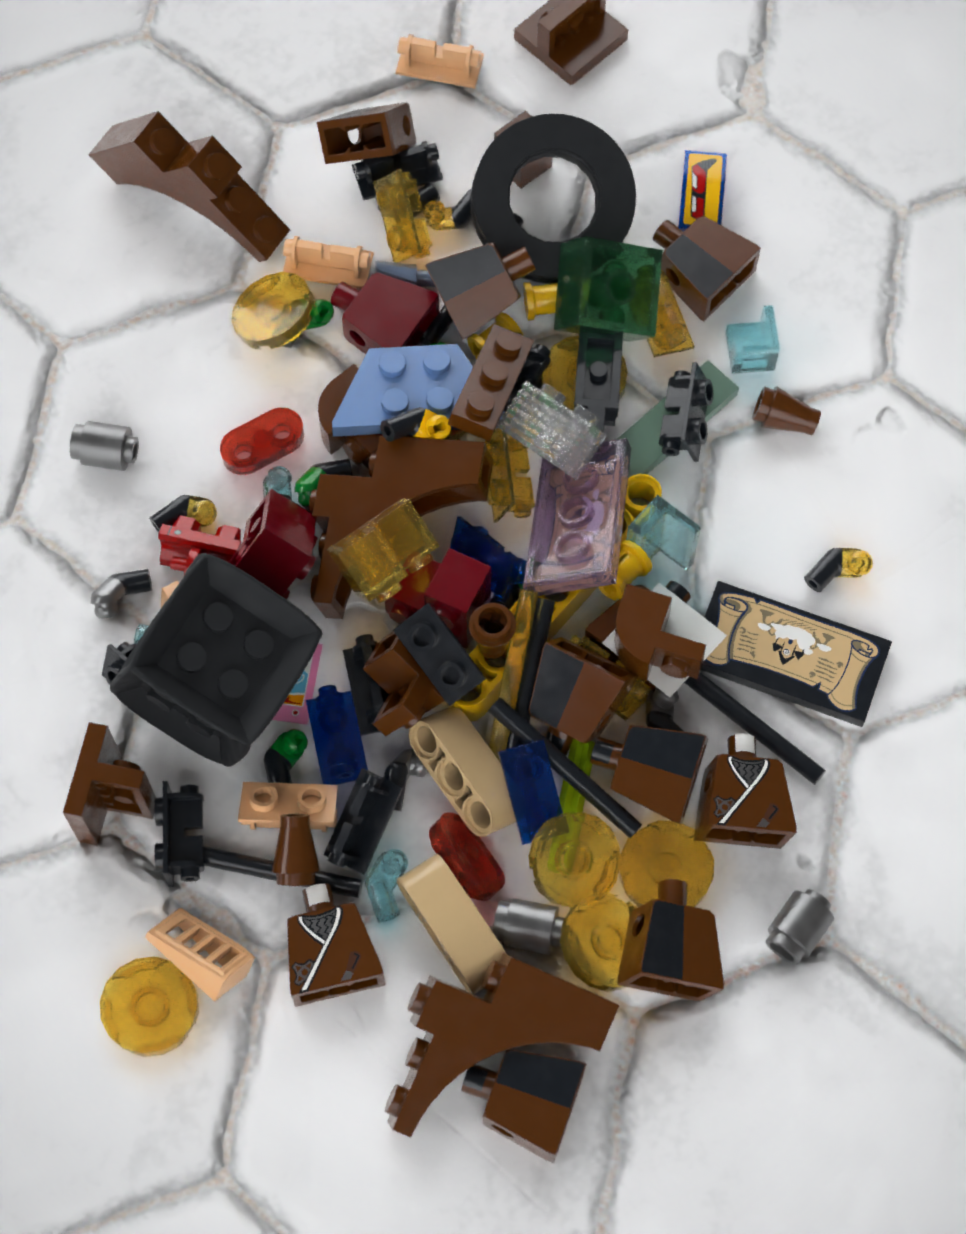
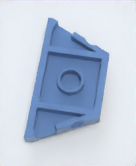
[332,344,505,437]

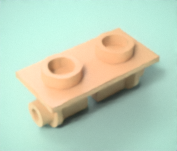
[396,34,484,89]
[282,236,374,289]
[238,782,338,832]

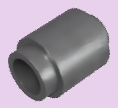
[70,421,139,471]
[765,889,834,964]
[493,898,566,955]

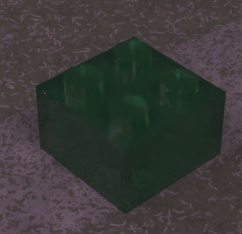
[554,236,663,342]

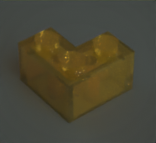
[326,498,440,603]

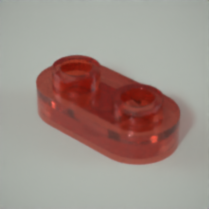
[220,407,304,475]
[429,812,505,901]

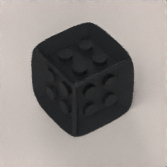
[110,553,323,767]

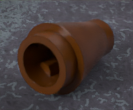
[752,386,821,436]
[469,603,516,659]
[272,814,320,886]

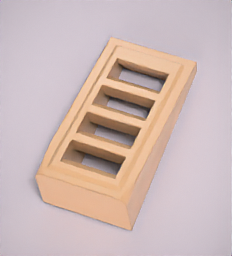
[145,908,255,1002]

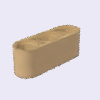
[409,707,526,837]
[396,854,507,994]

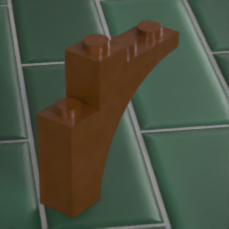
[88,111,290,262]
[309,436,494,619]
[384,953,620,1138]

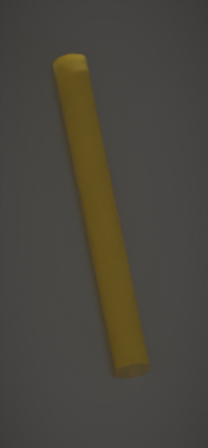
[489,589,538,764]

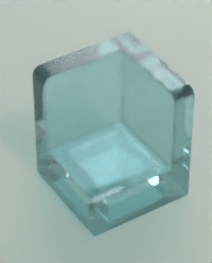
[725,305,780,374]

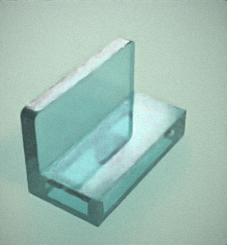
[626,495,701,571]

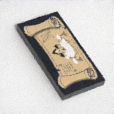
[701,581,892,727]

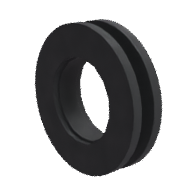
[470,114,636,283]

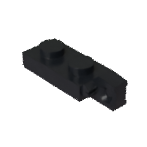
[573,331,623,450]

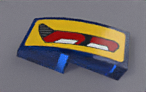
[678,150,727,231]

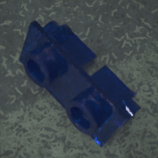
[450,516,531,599]
[306,685,368,785]
[498,740,568,845]

